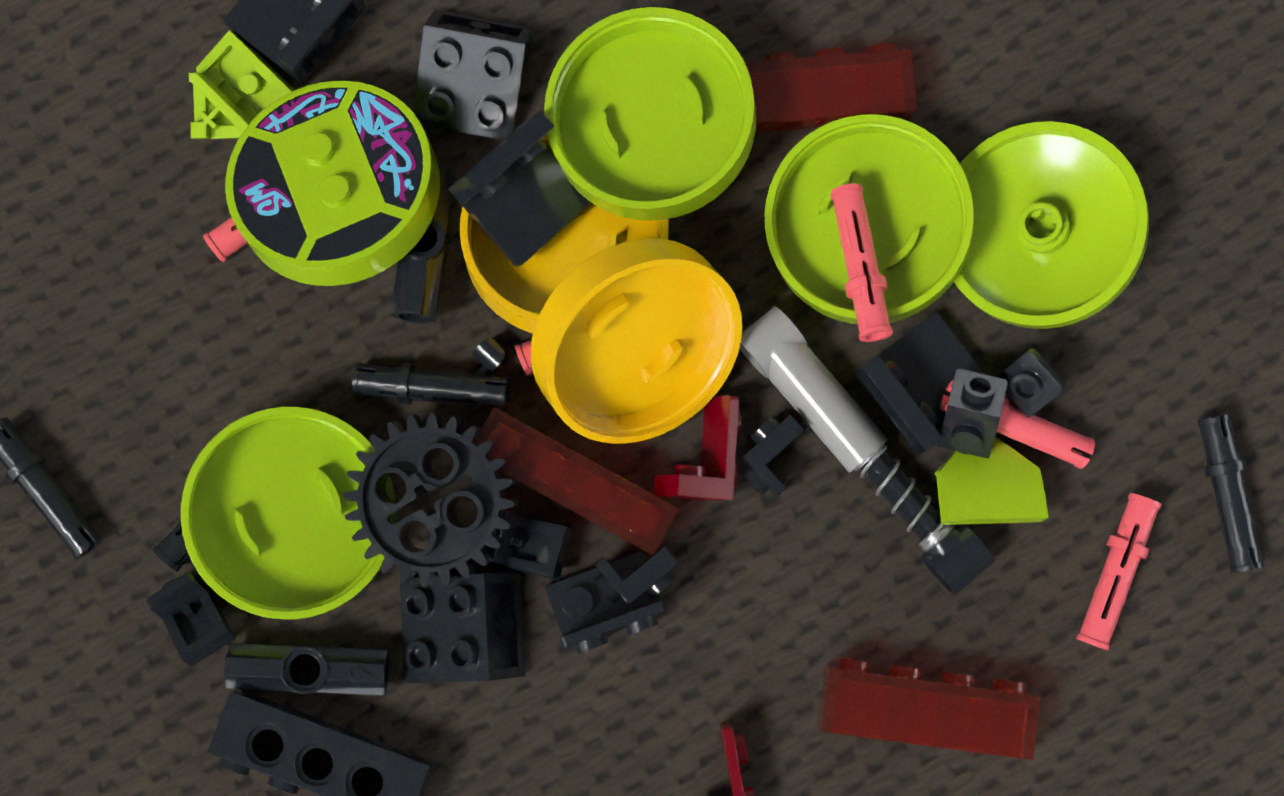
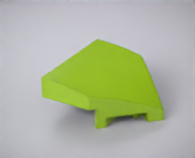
[189,30,295,139]
[934,437,1049,525]

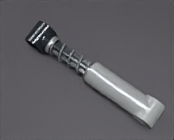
[740,306,995,596]

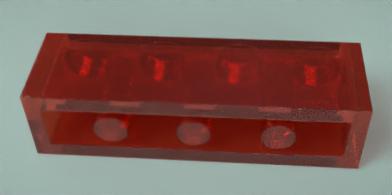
[742,43,917,134]
[477,407,679,556]
[817,658,1041,760]

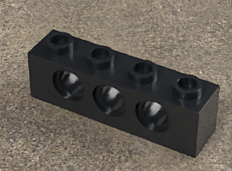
[207,689,434,796]

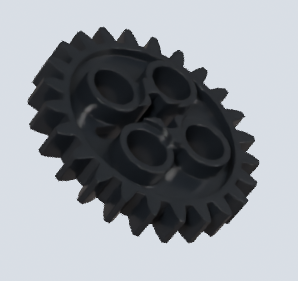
[343,413,518,587]

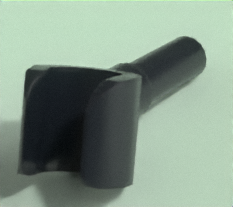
[466,336,509,408]

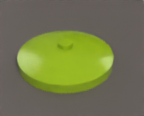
[954,121,1149,329]

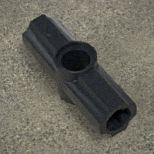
[391,164,456,324]
[224,642,390,696]

